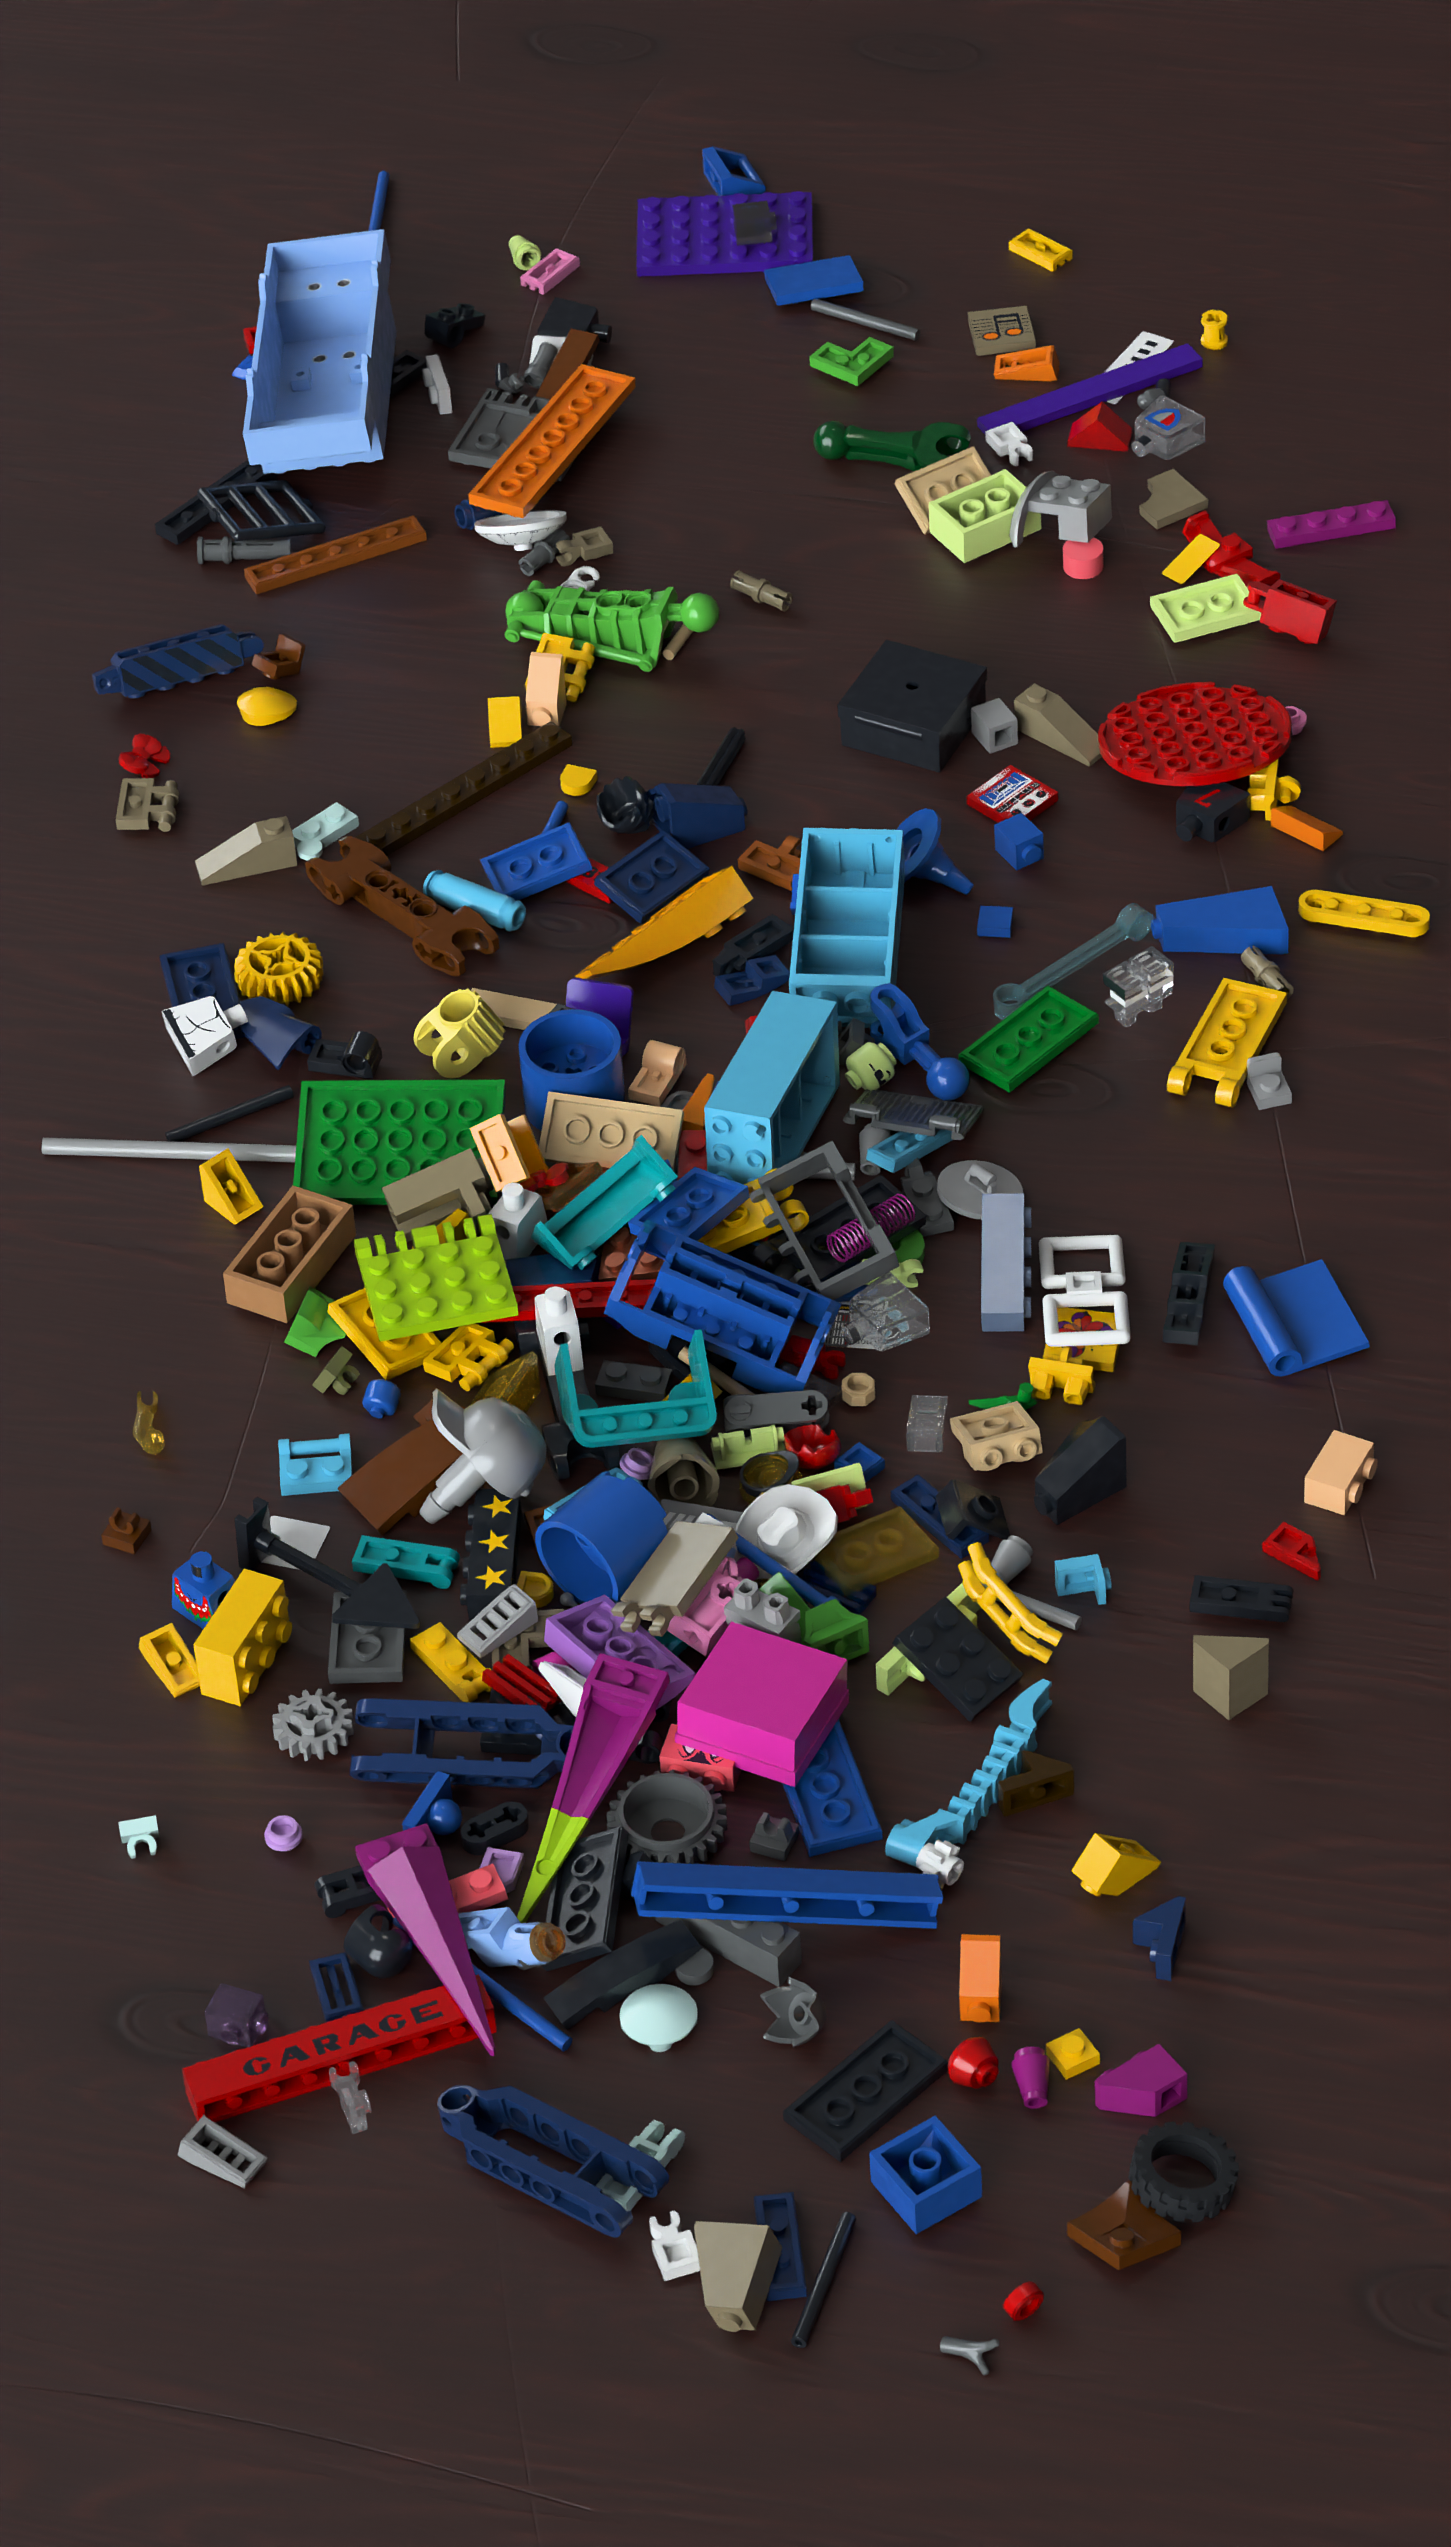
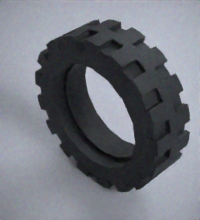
[1128,2121,1239,2222]

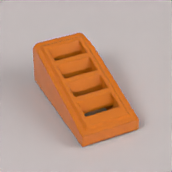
[994,345,1060,381]
[682,1073,715,1130]

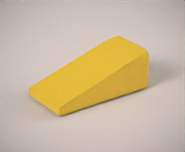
[139,1623,200,1698]

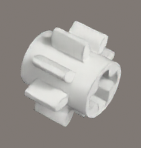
[916,1840,964,1888]

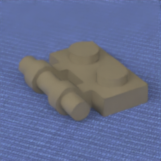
[116,778,179,832]

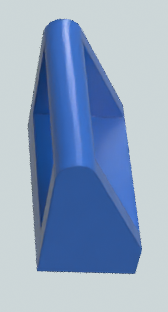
[702,147,766,196]

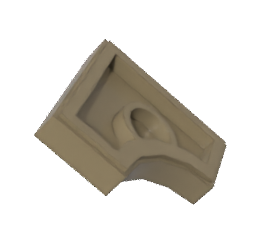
[1139,469,1208,530]

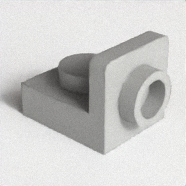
[1247,1052,1292,1110]

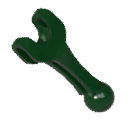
[813,421,971,471]

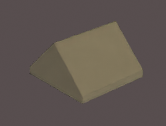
[1193,1635,1269,1720]

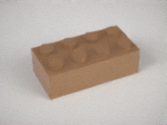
[223,1186,356,1323]

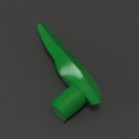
[969,1382,1037,1410]

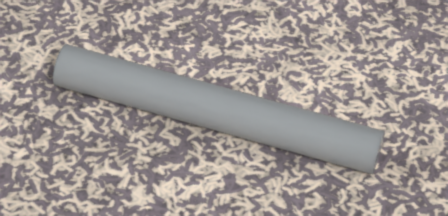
[982,1583,1082,1630]

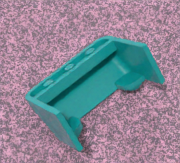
[554,1329,717,1448]

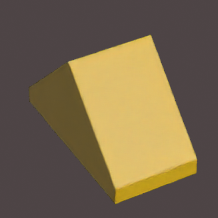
[488,696,522,748]
[199,1148,264,1225]

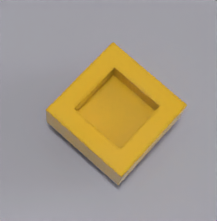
[1046,2028,1100,2080]

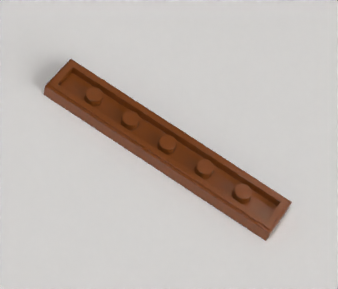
[244,515,427,595]

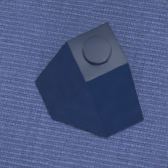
[646,783,748,849]

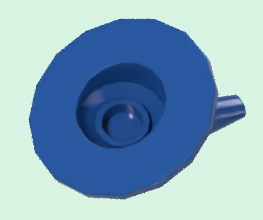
[896,808,974,895]

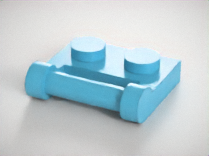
[278,1433,353,1496]

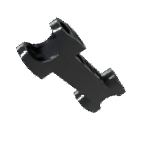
[514,1318,620,1481]

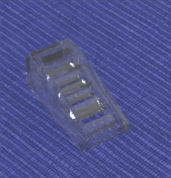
[906,1395,948,1452]

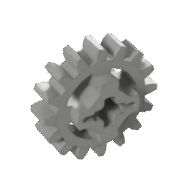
[273,1689,354,1761]

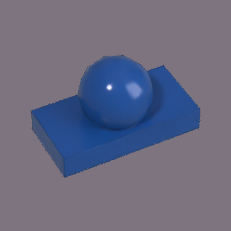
[402,1771,462,1835]

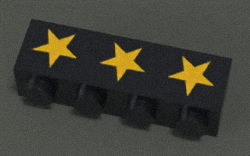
[460,1489,522,1620]

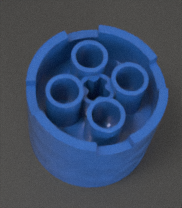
[519,1009,626,1131]
[535,1471,668,1604]

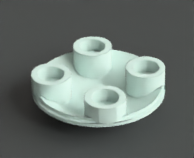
[620,1984,698,2052]

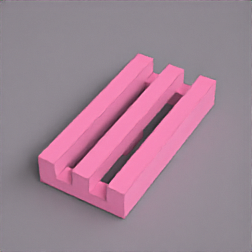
[520,248,580,295]

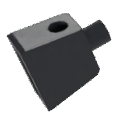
[538,297,612,343]

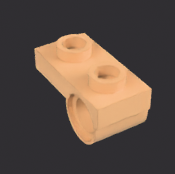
[628,1040,687,1107]

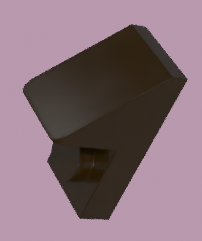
[998,1750,1074,1817]

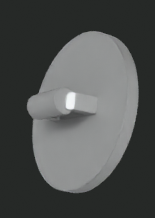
[937,1160,1023,1220]

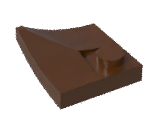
[1067,2181,1181,2270]

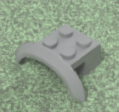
[1010,471,1112,547]

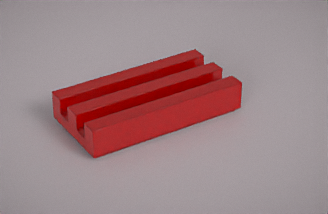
[482,1654,562,1712]

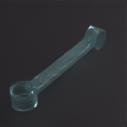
[993,903,1154,1020]

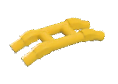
[958,1542,1063,1664]

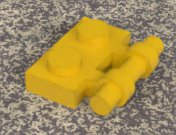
[525,633,595,702]
[422,1323,514,1391]

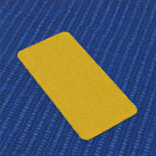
[1162,534,1220,584]

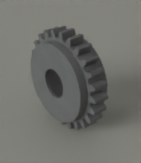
[606,1770,727,1864]

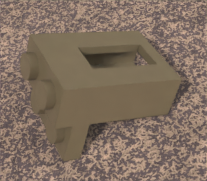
[382,1148,494,1242]

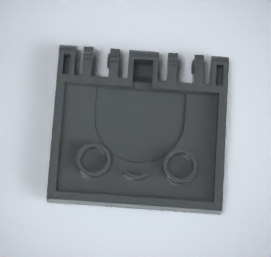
[448,388,576,481]

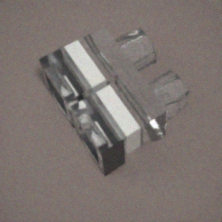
[1103,946,1174,1027]

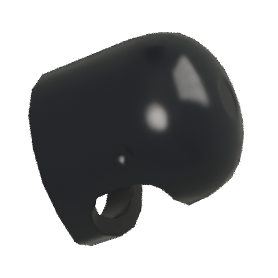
[344,1904,413,1979]

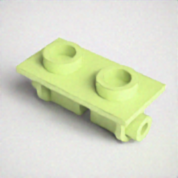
[710,1424,786,1470]

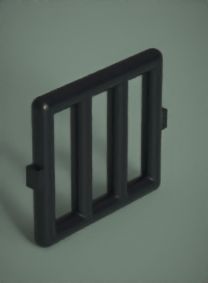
[197,480,326,542]

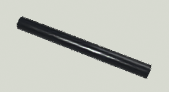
[165,1085,294,1142]
[791,2212,857,2348]

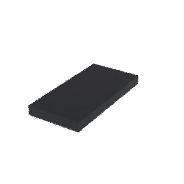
[542,1826,629,1972]
[783,2020,948,2162]

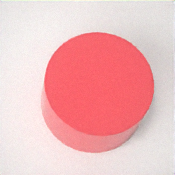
[1063,537,1104,579]

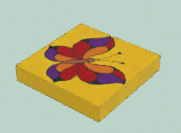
[1043,1308,1120,1372]

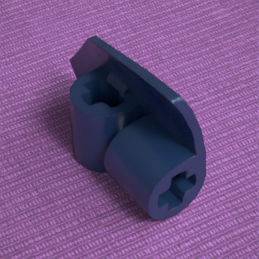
[238,996,322,1070]

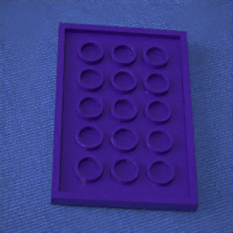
[636,191,813,277]

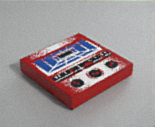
[966,765,1058,823]

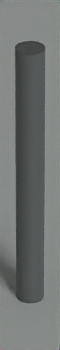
[811,299,921,341]

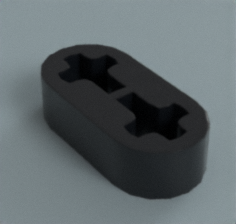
[461,1802,529,1855]

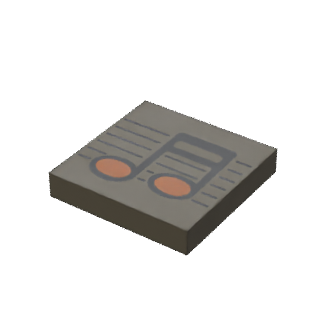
[968,306,1036,356]

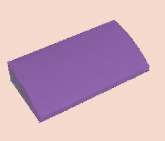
[544,1594,695,1710]

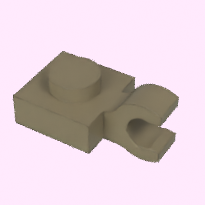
[556,527,613,567]

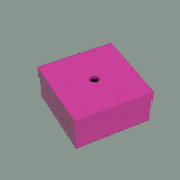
[675,1621,849,1787]

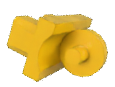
[1248,759,1301,821]
[1028,1346,1096,1405]

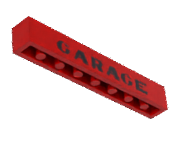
[182,1974,497,2122]

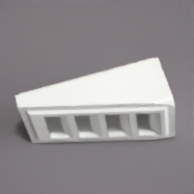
[538,1661,586,1717]

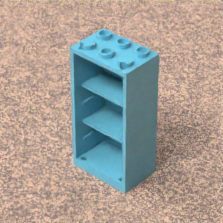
[789,827,905,1028]
[704,991,840,1184]

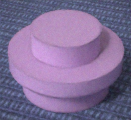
[620,1448,653,1481]
[264,1815,303,1851]

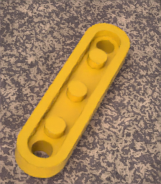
[1299,890,1430,937]

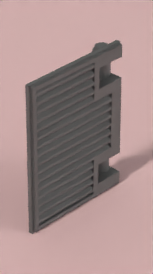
[843,1089,985,1141]

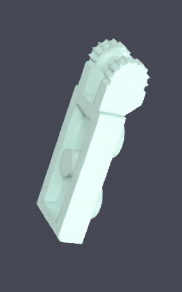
[596,2120,685,2212]

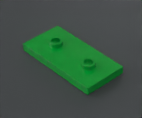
[958,986,1099,1093]

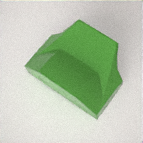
[284,1286,346,1357]
[803,1599,869,1661]

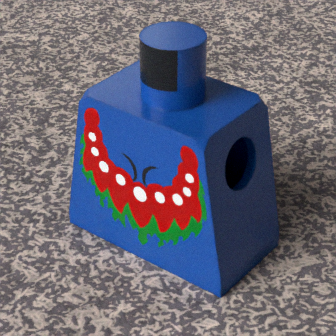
[172,1551,235,1629]

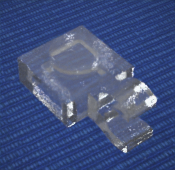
[329,2061,371,2134]

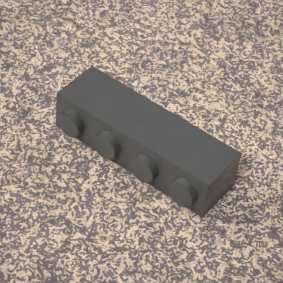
[655,1917,802,1987]

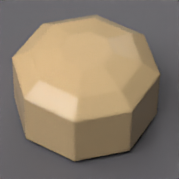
[842,1373,875,1406]

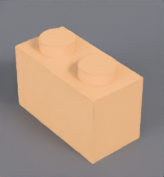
[1304,1430,1378,1516]

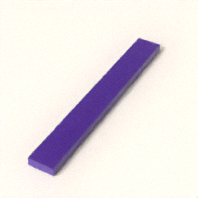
[977,343,1203,435]

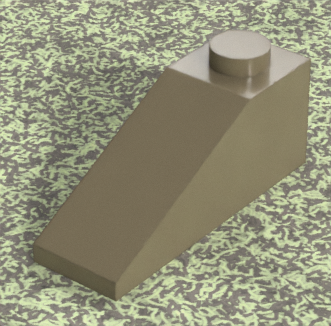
[1014,683,1102,767]
[195,816,297,886]

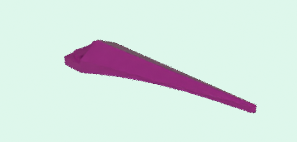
[355,1823,496,2056]

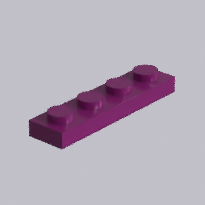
[1267,500,1396,549]

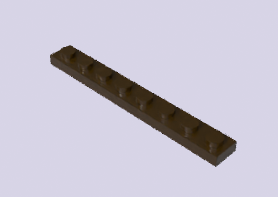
[355,721,572,856]

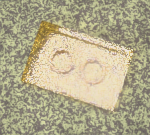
[813,1506,939,1596]

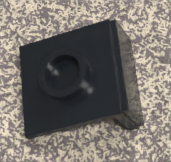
[935,1479,1010,1540]

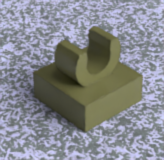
[312,1346,360,1395]

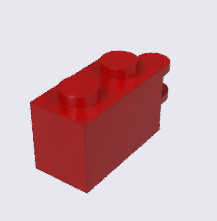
[1243,579,1337,644]

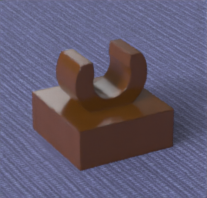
[101,1507,152,1555]

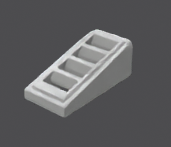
[457,1584,538,1658]
[178,2115,268,2188]

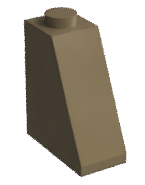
[694,2221,782,2332]

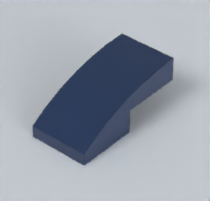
[714,955,790,1006]

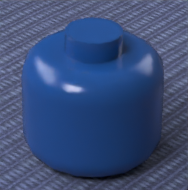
[362,1379,401,1418]

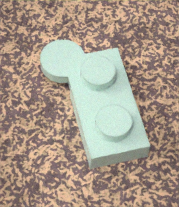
[292,802,359,861]

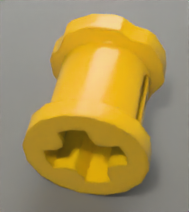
[1201,310,1228,350]

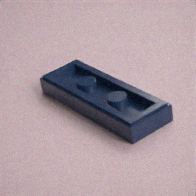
[891,1474,989,1559]
[754,2192,807,2301]

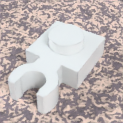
[985,422,1033,466]
[650,2211,700,2281]

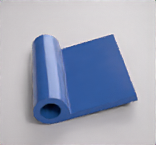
[1223,1259,1370,1377]

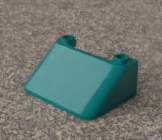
[531,1135,678,1270]

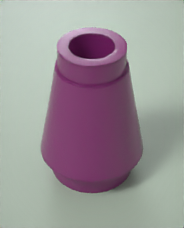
[1011,2047,1050,2109]

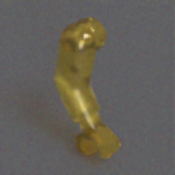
[132,1391,165,1455]

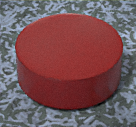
[1003,2281,1044,2321]

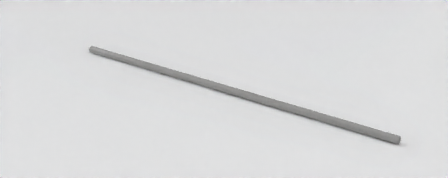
[42,1137,856,1180]

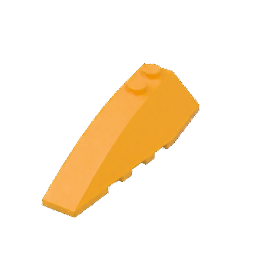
[575,866,754,979]

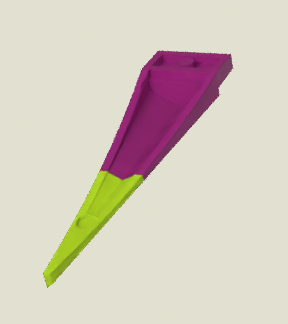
[517,1653,670,1923]

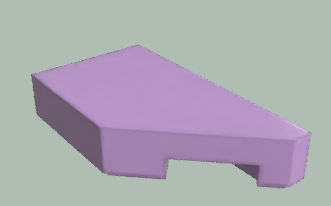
[479,1847,525,1893]

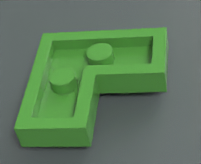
[810,337,894,386]

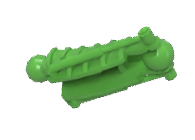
[505,580,719,672]

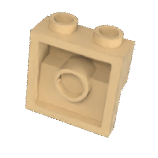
[950,1401,1043,1471]

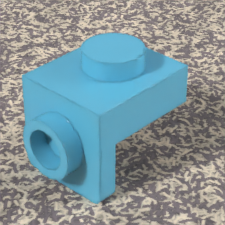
[1055,1554,1112,1605]

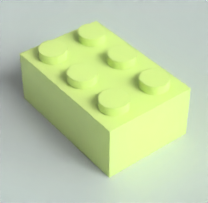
[929,469,1041,563]

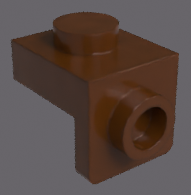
[252,634,306,679]

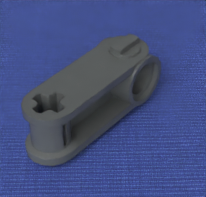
[723,1390,830,1437]

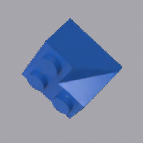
[869,2116,982,2234]

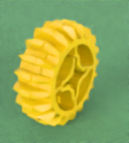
[234,931,324,1007]

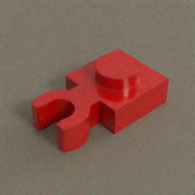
[779,1335,846,1379]

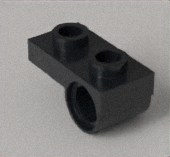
[424,303,486,349]
[307,1031,382,1079]

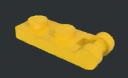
[410,1622,492,1702]

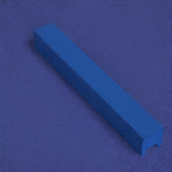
[631,1862,943,1929]

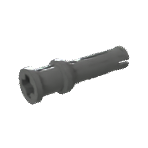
[197,536,291,564]

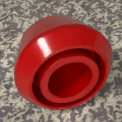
[948,2037,999,2089]

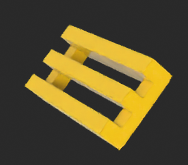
[1009,228,1073,272]

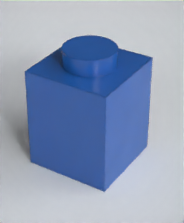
[994,813,1044,871]

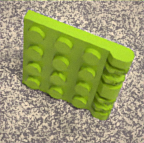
[354,1214,518,1342]

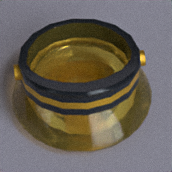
[739,1450,803,1504]

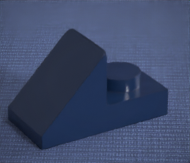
[1133,1896,1186,1981]

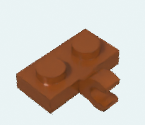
[737,835,801,891]

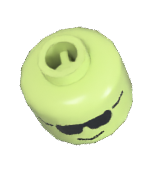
[845,1042,897,1091]

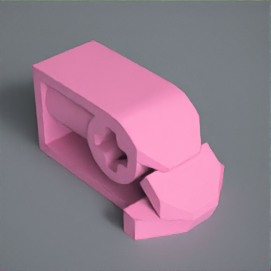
[667,1556,742,1657]

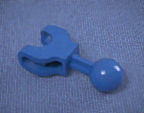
[870,983,970,1101]

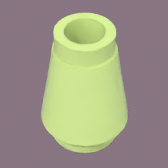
[509,235,541,270]

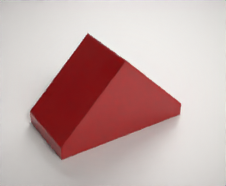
[1067,402,1132,452]

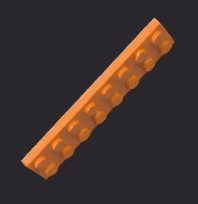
[468,364,636,519]

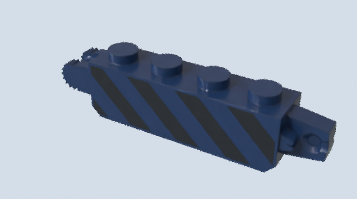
[92,624,264,698]

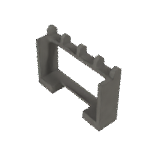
[749,1140,899,1300]

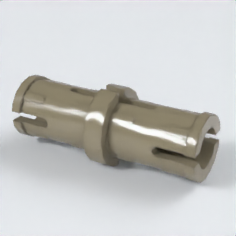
[730,570,793,612]
[1241,946,1293,999]

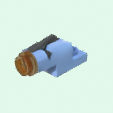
[458,1907,566,1970]

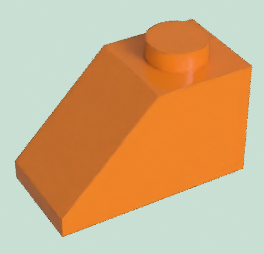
[959,1934,1002,2022]

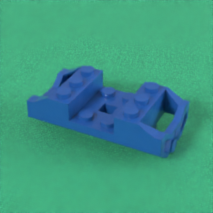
[603,1220,841,1393]

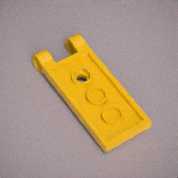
[1167,978,1287,1108]
[698,1168,809,1253]

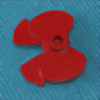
[119,733,170,778]
[520,1163,569,1192]

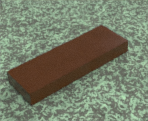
[536,328,600,399]

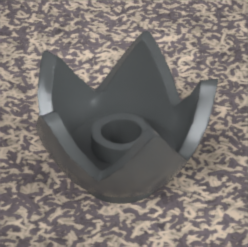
[760,1977,826,2047]

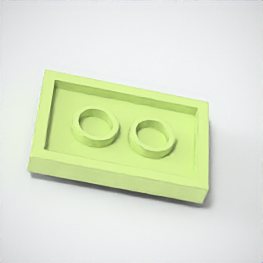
[1150,574,1262,643]

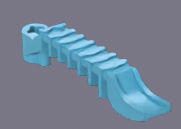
[885,1679,1052,1867]

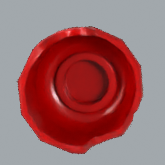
[784,1424,842,1470]

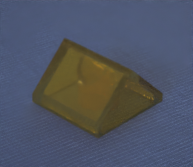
[469,1351,541,1414]

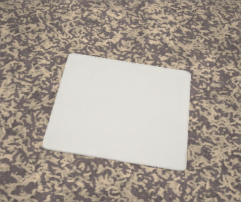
[262,1516,330,1570]

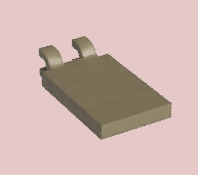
[611,1521,738,1637]

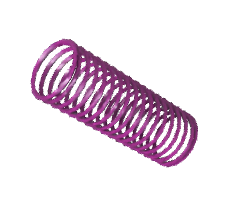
[826,1193,915,1263]

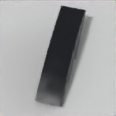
[1163,1242,1215,1345]
[544,1919,702,2030]

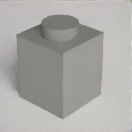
[971,698,1018,754]

